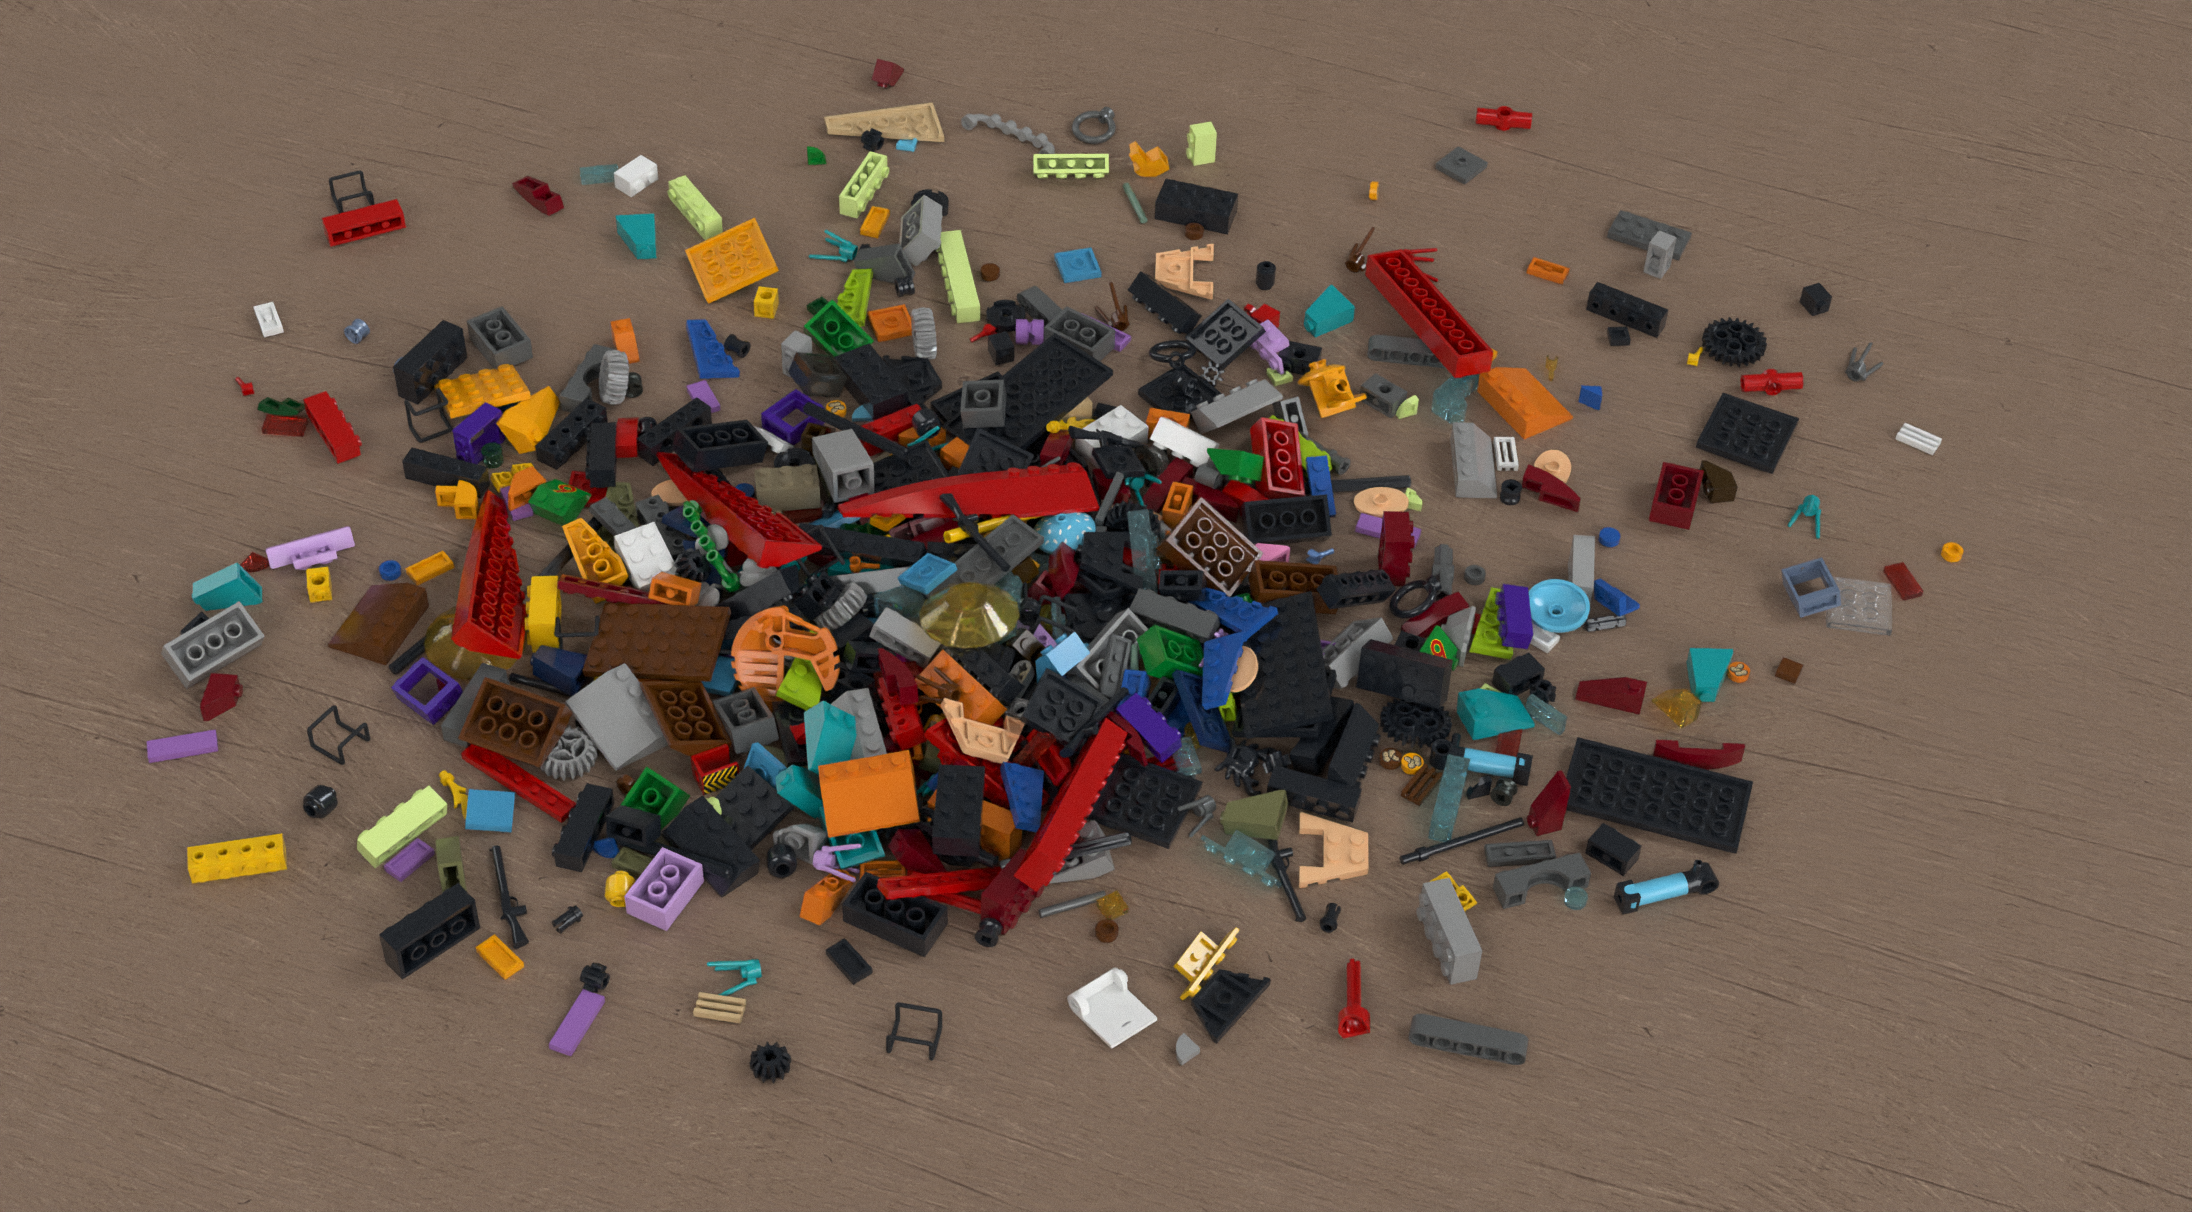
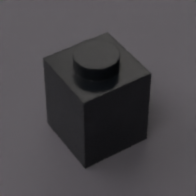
[1800,283,1832,316]
[988,331,1015,365]

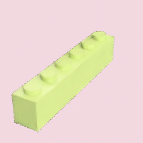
[936,230,980,323]

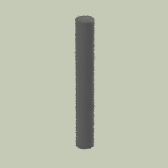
[1038,890,1107,918]

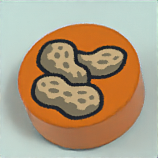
[1727,662,1750,683]

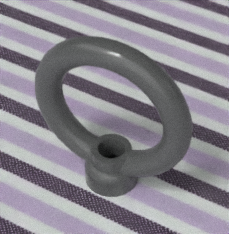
[1072,107,1116,144]

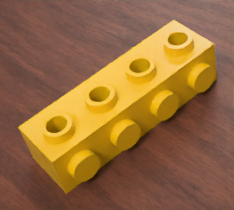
[187,833,287,883]

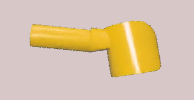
[1687,347,1703,366]

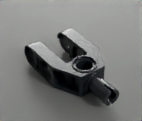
[916,808,999,869]

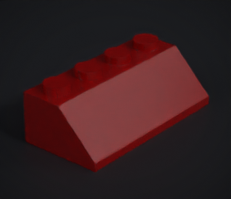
[858,404,921,457]
[1250,417,1305,500]

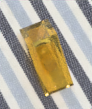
[1652,688,1702,728]

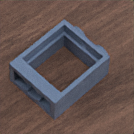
[1781,558,1841,618]

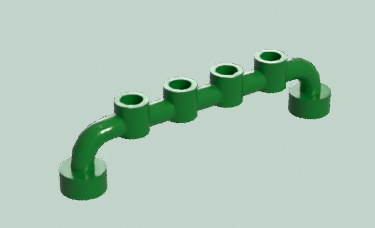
[683,500,741,592]

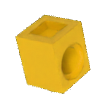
[754,286,779,319]
[306,567,332,603]

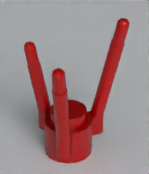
[1403,248,1438,282]

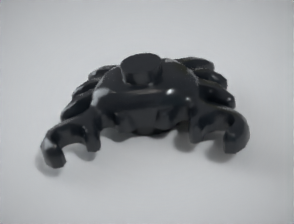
[1214,737,1277,797]

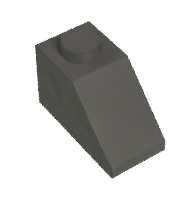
[1272,396,1309,436]

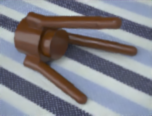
[1345,227,1375,273]
[1095,282,1130,332]
[917,667,961,704]

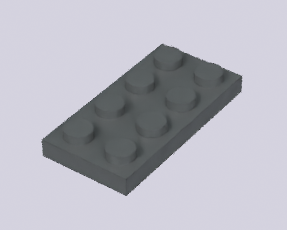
[1607,210,1692,261]

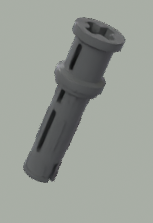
[1300,432,1351,475]

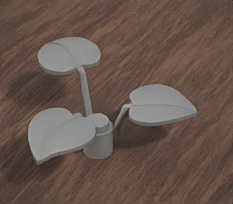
[695,524,778,606]

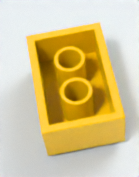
[525,576,562,653]

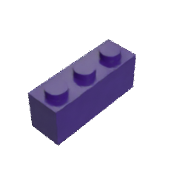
[1495,584,1533,649]
[1116,692,1182,763]

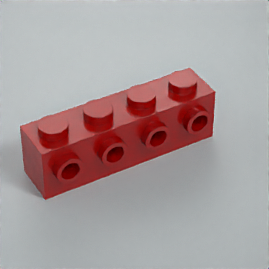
[322,199,406,247]
[303,391,362,464]
[877,677,927,751]

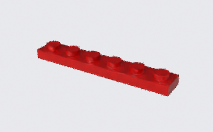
[461,744,577,823]
[877,866,1002,900]

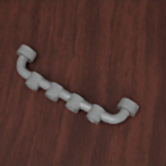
[961,114,1055,154]

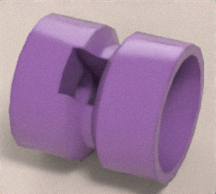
[1016,319,1044,345]

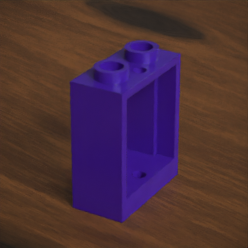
[761,389,825,446]
[452,402,506,464]
[391,657,463,726]

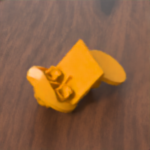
[1297,359,1367,418]

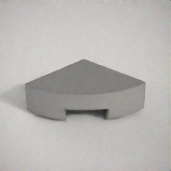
[1176,1033,1200,1066]

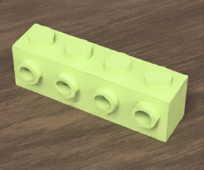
[839,151,889,218]
[1033,154,1109,179]
[667,175,723,240]
[357,786,447,868]

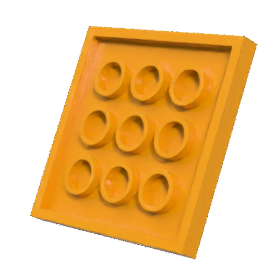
[685,218,779,304]
[434,364,531,419]

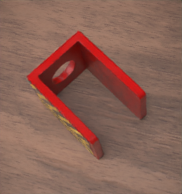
[690,744,739,796]

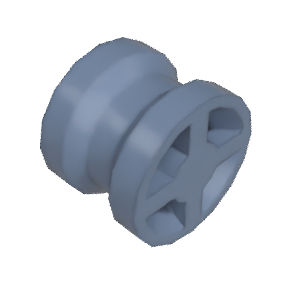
[344,319,370,344]

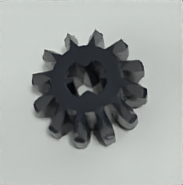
[674,548,712,583]
[749,1041,791,1084]

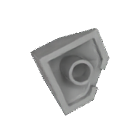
[1441,606,1476,667]
[773,823,828,865]

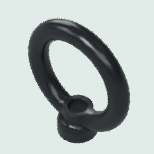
[1149,340,1196,369]
[1389,575,1442,619]

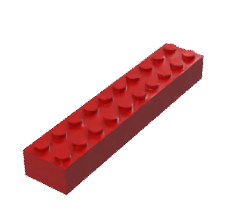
[1365,249,1494,378]
[1014,718,1128,892]

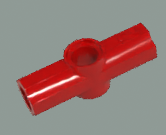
[1475,106,1532,131]
[1740,369,1804,395]

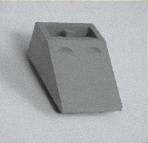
[1049,820,1115,884]

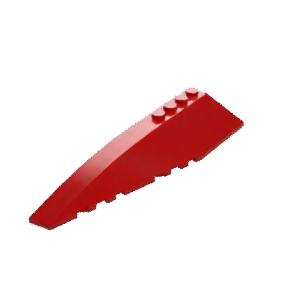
[656,452,822,569]
[838,462,1099,518]
[451,490,527,659]

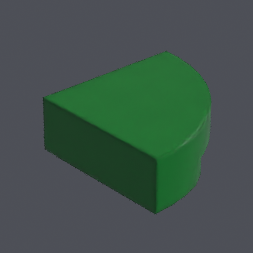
[807,146,827,165]

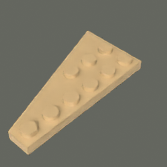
[824,102,944,142]

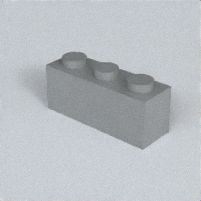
[869,607,943,669]

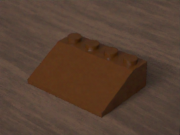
[1156,497,1264,597]
[328,582,429,665]
[458,677,572,768]
[640,681,732,756]

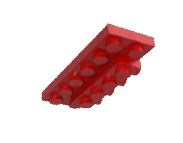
[923,718,1050,810]

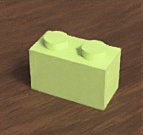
[1186,122,1217,166]

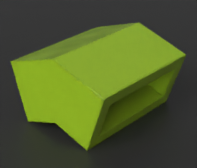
[1218,692,1237,722]

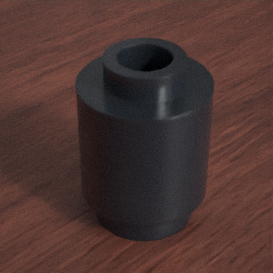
[1256,261,1276,290]

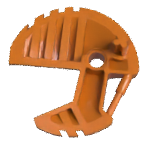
[731,605,840,712]

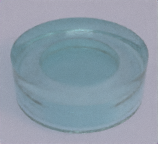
[1564,887,1588,910]

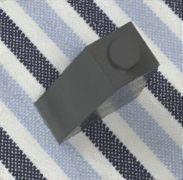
[854,243,915,283]

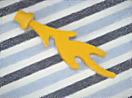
[1046,417,1096,433]
[439,770,468,820]

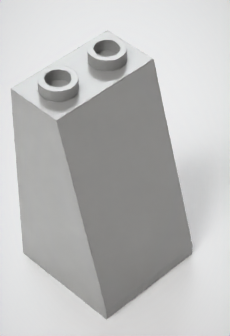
[812,429,874,503]

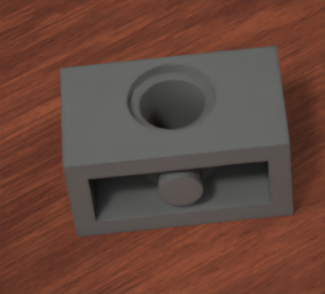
[1360,373,1407,418]

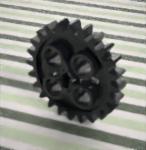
[1702,317,1767,367]
[1380,698,1452,748]

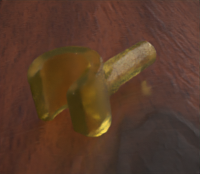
[1545,355,1558,381]

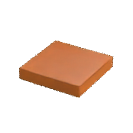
[867,304,912,342]

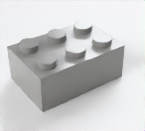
[899,195,943,266]

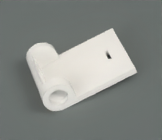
[1067,967,1157,1049]

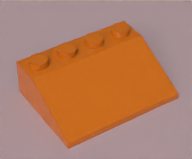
[1477,367,1573,439]
[818,750,920,838]

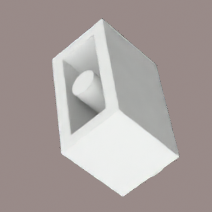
[614,155,658,197]

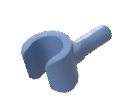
[1306,548,1334,564]

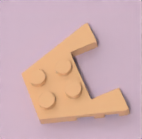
[1155,244,1214,299]
[941,698,1025,764]
[1299,812,1369,888]

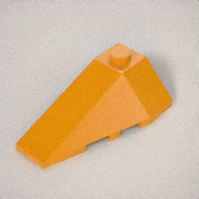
[496,386,560,454]
[562,517,629,604]

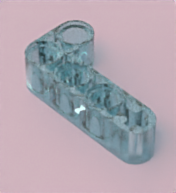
[1431,374,1480,424]

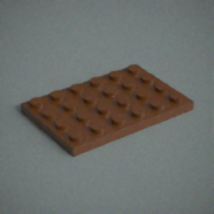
[583,603,731,682]

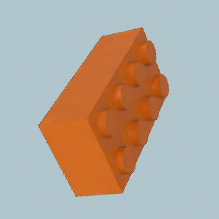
[915,650,1007,726]
[928,789,1022,861]

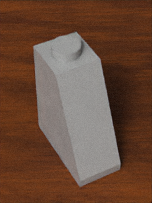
[1568,535,1595,602]

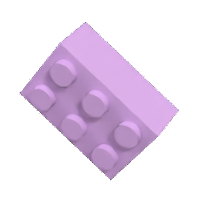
[624,847,704,931]

